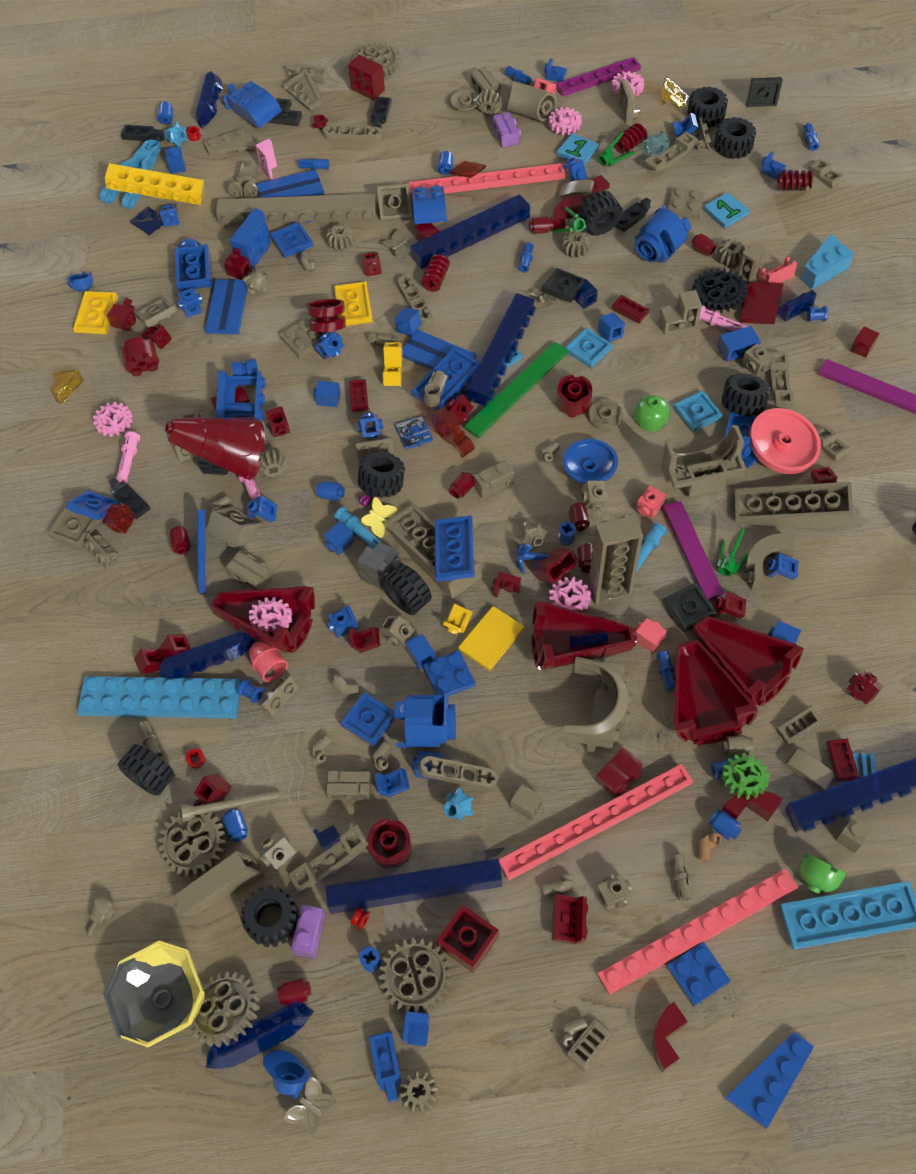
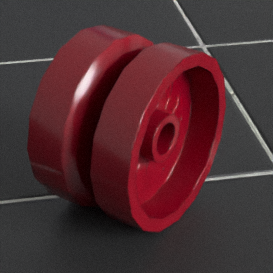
[307,299,347,332]

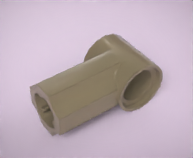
[424,370,448,407]

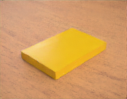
[334,281,373,326]
[73,291,118,334]
[458,606,524,672]

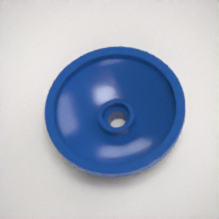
[563,439,618,484]

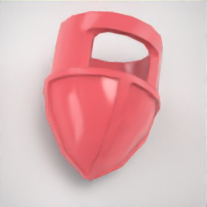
[250,641,288,682]

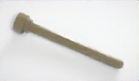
[179,791,280,822]

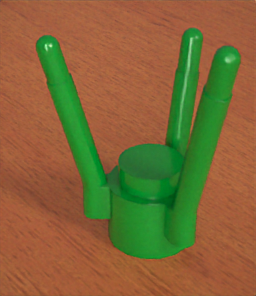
[598,132,635,166]
[552,207,586,233]
[716,529,749,576]

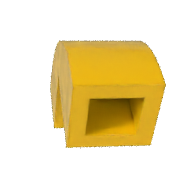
[383,342,403,386]

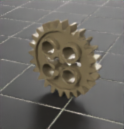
[354,42,401,78]
[158,806,227,877]
[379,938,452,1013]
[188,971,260,1048]

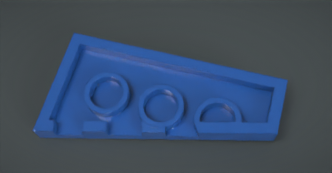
[724,1032,814,1129]

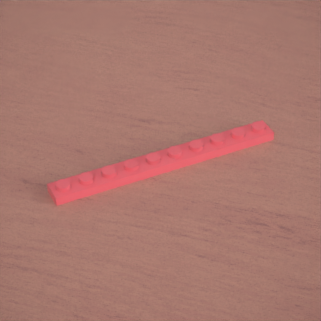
[408,163,565,198]
[498,764,693,881]
[597,868,798,995]

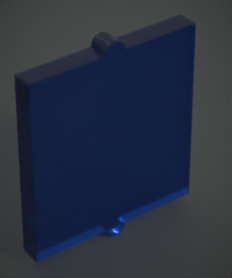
[130,206,163,236]

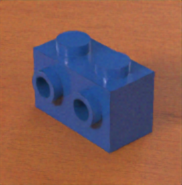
[718,326,761,362]

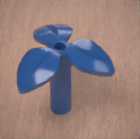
[515,543,547,574]

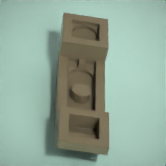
[644,131,698,171]
[770,352,795,406]
[288,825,368,893]

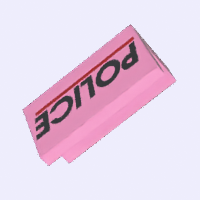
[255,138,277,180]

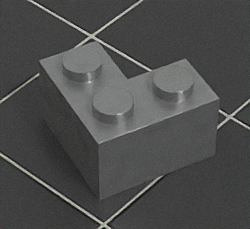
[357,542,401,589]

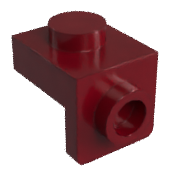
[348,626,380,653]

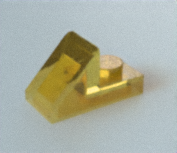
[662,76,688,109]
[51,369,84,404]

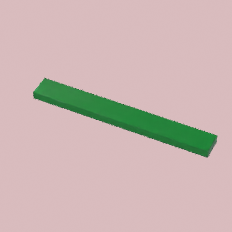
[465,342,568,438]

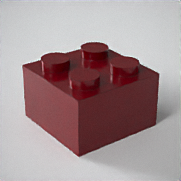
[348,55,385,100]
[436,904,499,973]

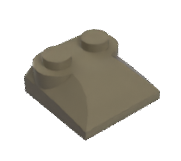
[618,78,641,124]

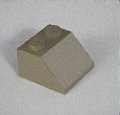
[377,183,412,220]
[206,506,262,548]

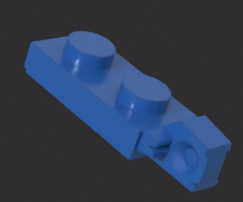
[369,1031,401,1103]

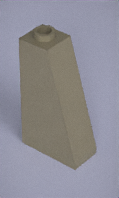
[173,851,264,917]

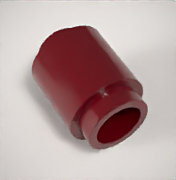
[529,216,553,234]
[691,233,717,256]
[448,472,475,499]
[569,503,590,532]
[169,526,190,555]
[577,543,593,573]
[277,978,312,1006]

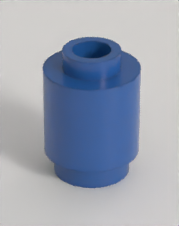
[157,101,173,125]
[437,151,454,175]
[316,481,345,501]
[222,809,248,842]
[708,809,742,840]

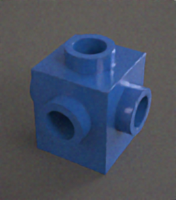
[177,288,203,318]
[314,332,345,359]
[357,412,383,439]

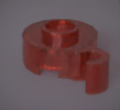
[431,406,475,458]

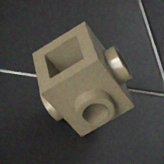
[742,343,772,376]
[580,481,609,510]
[379,615,415,646]
[257,832,296,870]
[596,875,633,911]

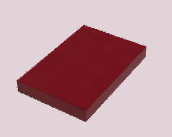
[740,282,784,324]

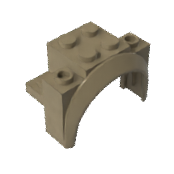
[661,425,747,498]
[563,657,633,753]

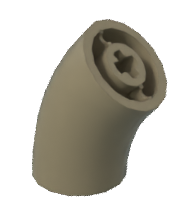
[506,81,557,122]

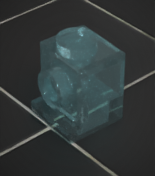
[644,131,670,157]

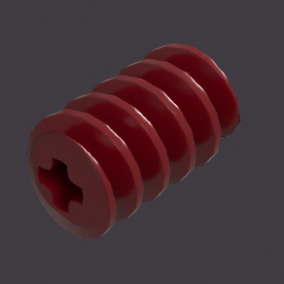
[613,123,648,154]
[777,170,813,191]
[421,254,450,292]

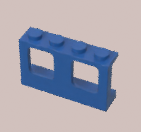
[216,371,266,420]

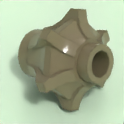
[243,268,268,294]
[520,521,548,549]

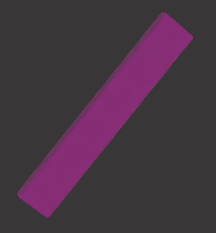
[556,57,641,97]
[818,359,916,414]
[663,501,724,601]

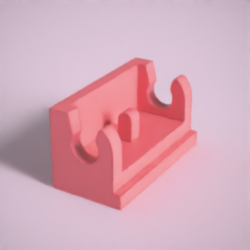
[757,257,797,283]

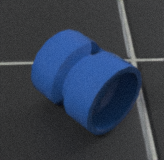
[231,359,259,376]

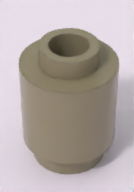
[722,735,754,757]

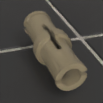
[671,854,693,901]

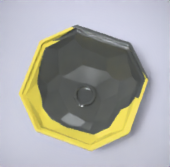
[103,941,205,1048]

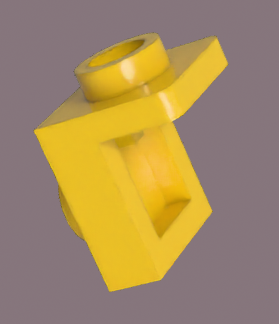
[443,604,473,635]

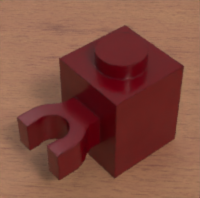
[224,247,252,280]
[107,298,136,331]
[193,774,232,806]

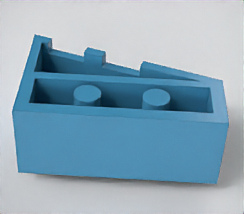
[801,234,854,289]

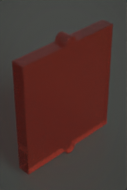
[450,161,486,178]

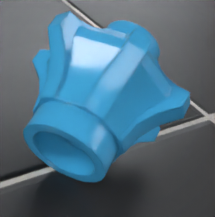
[164,122,187,147]
[443,788,474,821]

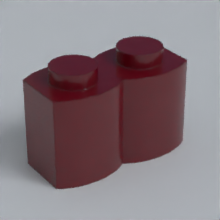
[533,548,579,583]
[595,747,643,797]

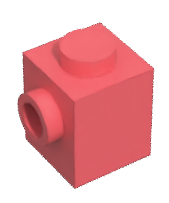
[534,77,556,94]
[636,486,666,519]
[634,618,667,653]

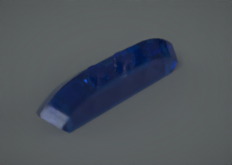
[196,71,223,129]
[159,631,255,679]
[206,1001,314,1069]

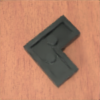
[269,98,302,126]

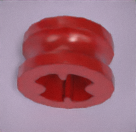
[186,126,201,141]
[185,748,205,769]
[351,907,370,930]

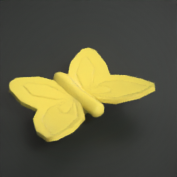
[361,497,398,538]

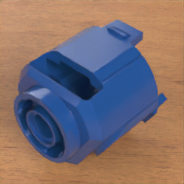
[634,205,691,263]
[395,695,456,749]

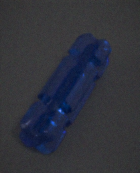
[569,632,608,647]

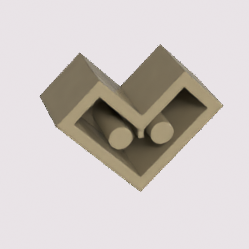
[659,290,702,334]

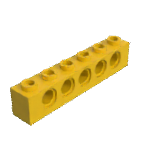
[105,163,204,205]

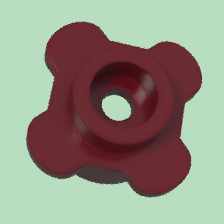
[312,114,328,129]

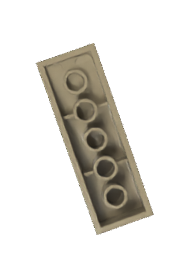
[735,482,853,528]
[383,503,482,598]

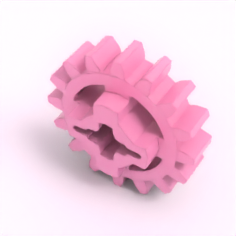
[612,71,644,96]
[549,107,582,135]
[93,402,133,437]
[549,577,591,613]
[249,597,292,635]

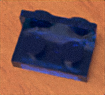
[778,290,817,322]

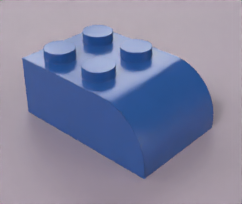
[228,81,282,128]
[412,185,447,224]
[229,208,271,270]
[175,244,213,291]

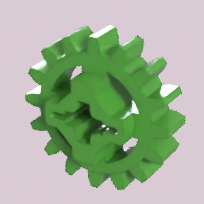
[722,753,770,799]

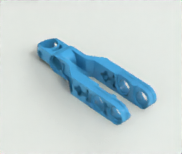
[100,140,161,209]

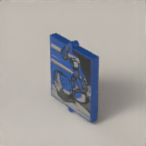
[395,416,433,450]

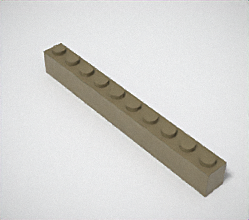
[216,194,377,225]

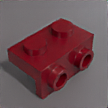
[551,894,588,945]

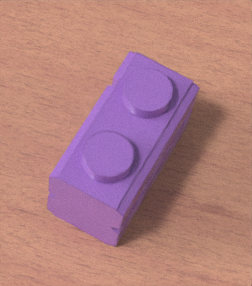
[493,112,521,148]
[291,905,326,959]

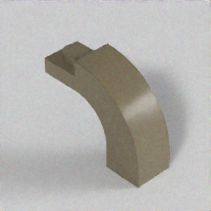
[744,534,794,590]

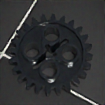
[692,268,748,313]

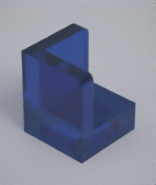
[574,279,598,309]
[313,825,341,852]

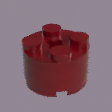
[120,337,159,377]
[556,375,592,418]
[367,819,412,869]

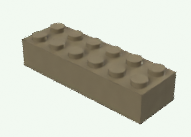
[588,515,643,604]

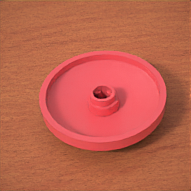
[749,408,821,474]

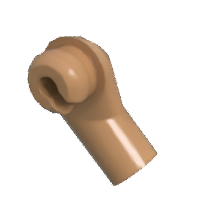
[699,832,722,862]

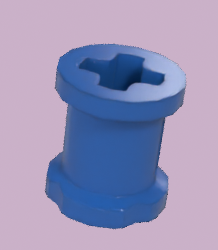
[807,306,828,322]
[558,521,576,546]
[237,679,264,704]
[710,757,733,780]
[359,947,381,972]

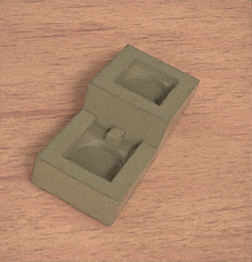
[808,159,843,188]
[559,180,594,200]
[817,425,850,461]
[786,748,835,791]

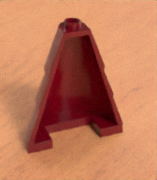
[165,417,265,481]
[210,586,315,653]
[531,601,637,670]
[693,616,804,706]
[673,640,758,745]

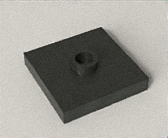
[746,77,783,107]
[541,268,587,303]
[662,583,717,632]

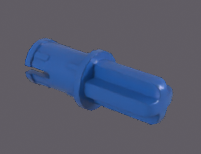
[505,66,532,85]
[803,123,819,151]
[298,158,330,170]
[518,242,534,272]
[656,651,676,691]

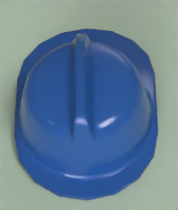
[263,1050,311,1099]

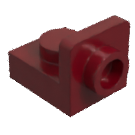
[362,252,382,276]
[141,325,172,349]
[811,466,837,484]
[491,572,522,598]
[714,592,746,619]

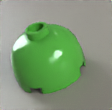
[633,395,670,431]
[799,853,847,894]

